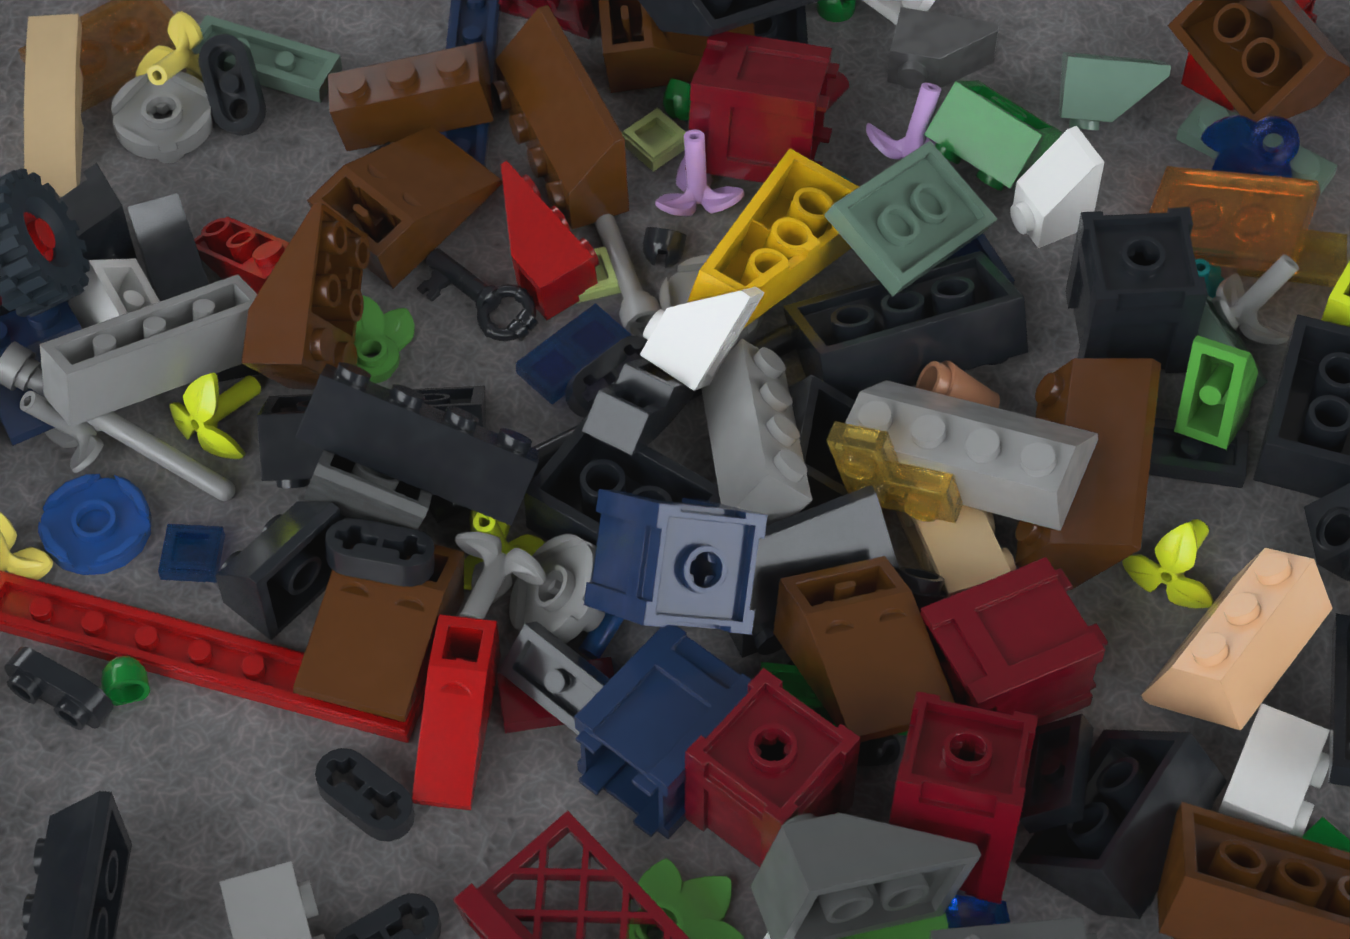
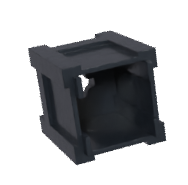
[1065,207,1208,373]

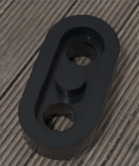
[198,34,266,135]
[4,647,114,730]

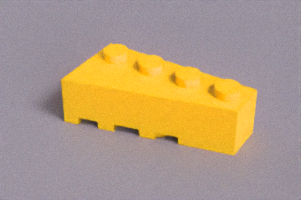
[687,148,859,329]

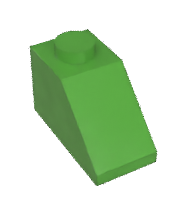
[1174,335,1258,450]

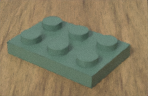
[824,141,998,296]

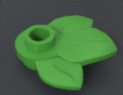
[354,295,415,383]
[629,858,743,939]

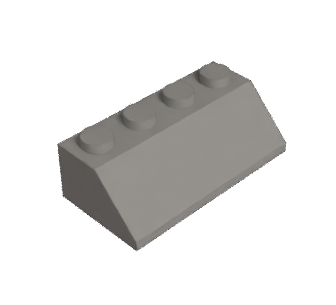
[839,380,1098,531]

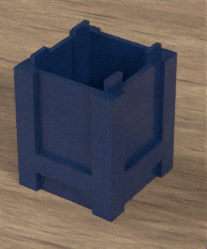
[584,489,768,634]
[574,625,752,839]

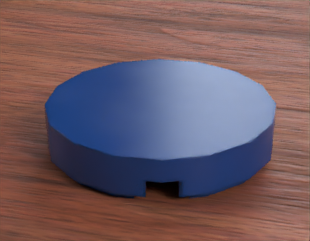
[38,474,152,575]

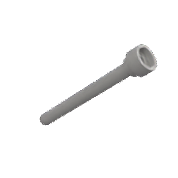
[594,214,661,336]
[0,341,235,501]

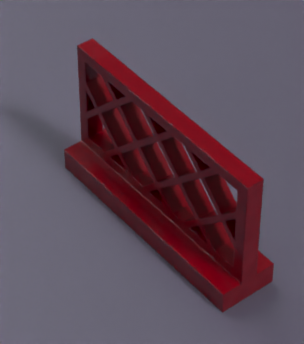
[453,810,690,939]

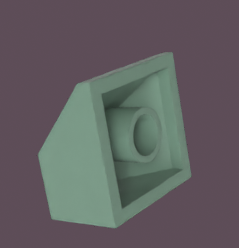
[1059,52,1171,130]

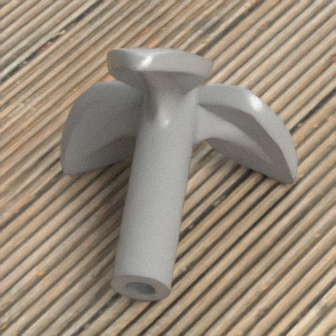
[1211,254,1299,345]
[20,391,114,473]
[455,532,547,619]

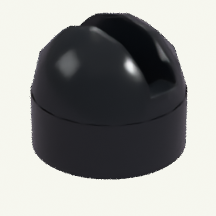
[643,227,687,268]

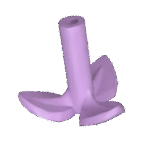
[866,83,941,160]
[655,130,745,216]

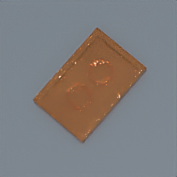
[18,0,176,113]
[1149,166,1321,271]

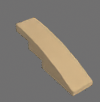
[24,14,84,198]

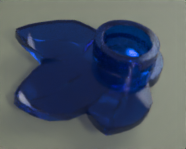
[1201,115,1300,206]

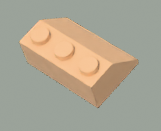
[1141,548,1333,730]

